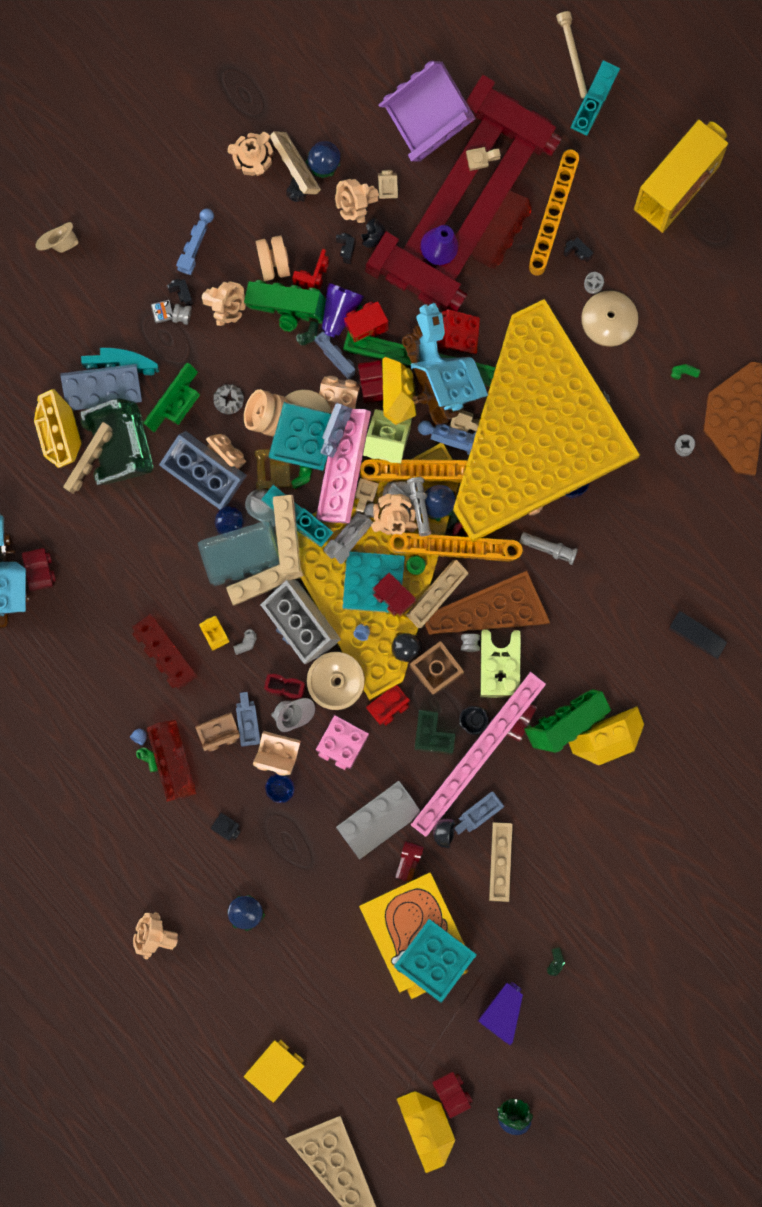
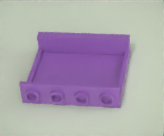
[379,60,476,161]

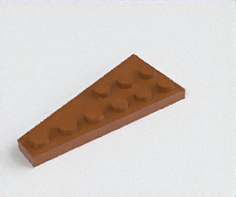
[424,571,550,635]

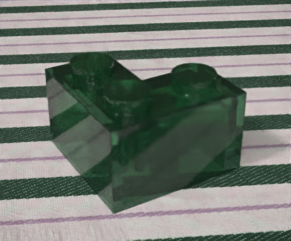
[414,710,455,755]

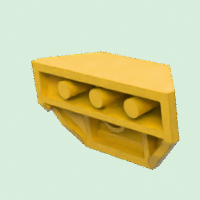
[383,357,416,425]
[34,389,82,468]
[568,707,644,765]
[397,1091,455,1173]

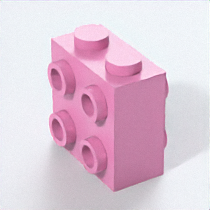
[316,715,369,770]

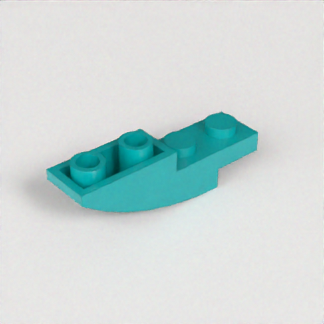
[570,60,620,136]
[81,348,159,375]
[261,485,333,547]

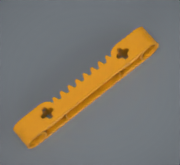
[360,459,468,483]
[387,533,523,562]

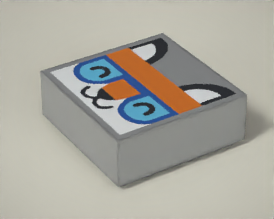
[151,300,173,324]

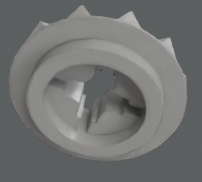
[214,384,244,414]

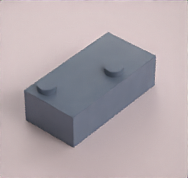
[159,431,247,510]

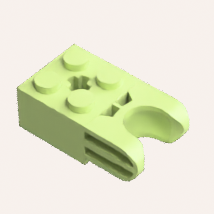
[363,409,412,463]
[480,630,520,698]

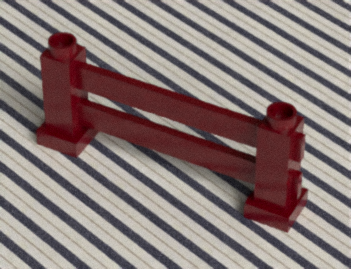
[365,74,563,312]

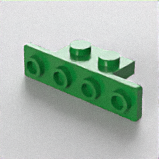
[144,363,200,432]

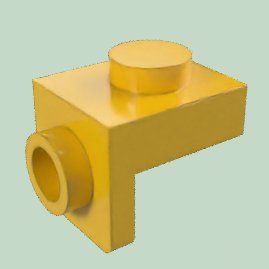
[199,616,229,651]

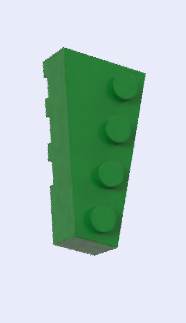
[244,280,326,324]
[524,689,611,753]

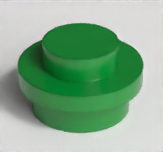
[279,314,298,332]
[406,556,426,575]

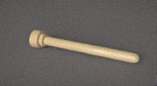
[556,11,588,99]

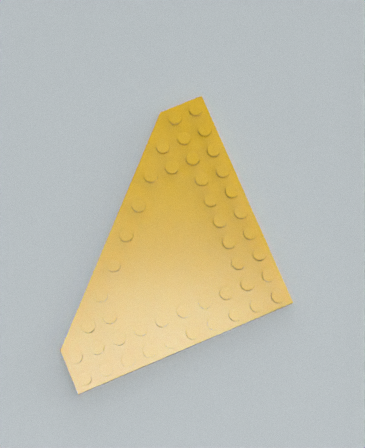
[453,299,640,542]
[276,443,459,700]

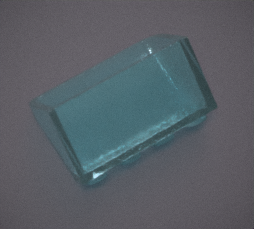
[197,521,280,586]

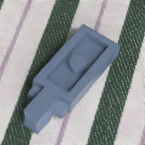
[314,332,355,379]
[320,403,352,458]
[236,692,260,747]
[454,791,505,835]

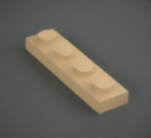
[270,131,321,194]
[63,422,113,494]
[273,495,301,574]
[405,560,468,628]
[226,565,304,606]
[489,823,512,902]

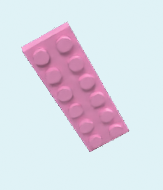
[316,409,371,523]

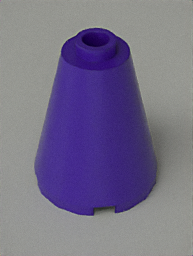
[420,225,458,265]
[322,283,364,338]

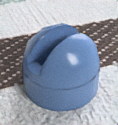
[353,624,370,641]
[130,729,147,745]

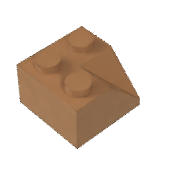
[410,641,464,695]

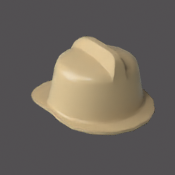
[36,222,78,253]

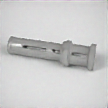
[407,477,431,536]
[519,532,578,565]

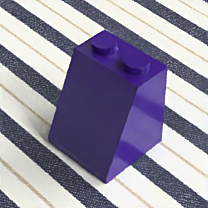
[478,982,523,1045]

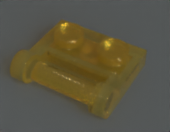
[254,449,291,489]

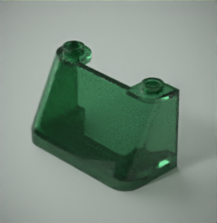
[80,398,153,485]

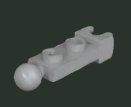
[324,503,375,564]

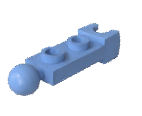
[176,208,214,275]
[418,420,476,455]

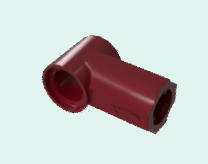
[395,841,424,882]

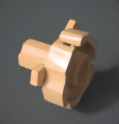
[228,131,274,176]
[335,179,379,223]
[202,281,245,326]
[371,494,417,535]
[133,912,178,960]

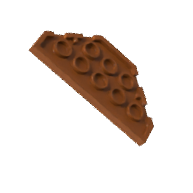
[703,362,762,476]

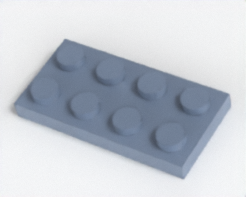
[61,364,142,411]

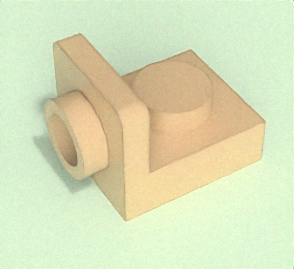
[378,170,398,199]

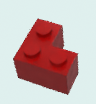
[344,301,388,343]

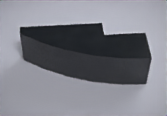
[668,611,727,659]

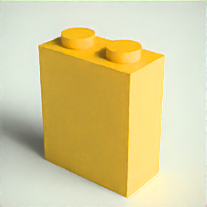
[244,1040,305,1103]

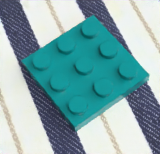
[268,402,332,471]
[343,552,405,613]
[394,919,477,1002]

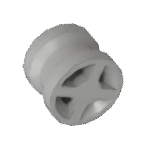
[584,272,604,294]
[173,304,191,325]
[675,435,695,456]
[461,634,480,652]

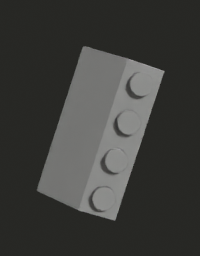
[260,580,341,664]
[336,781,421,860]

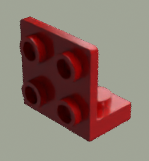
[292,249,329,290]
[437,310,480,354]

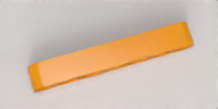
[529,150,579,276]

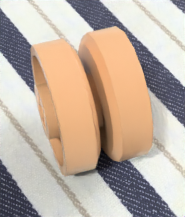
[256,235,290,281]
[244,389,288,437]

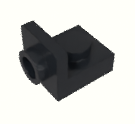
[286,177,307,202]
[336,233,356,264]
[563,237,593,263]
[167,279,193,306]
[210,813,241,842]

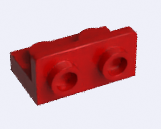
[366,685,410,726]

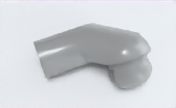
[233,629,257,655]

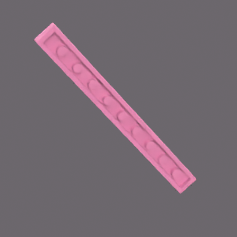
[411,672,546,837]

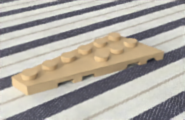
[285,1116,376,1207]

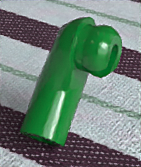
[671,364,700,379]
[290,466,312,489]
[136,748,159,772]

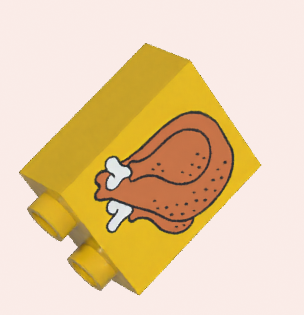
[634,120,728,233]
[359,873,468,999]

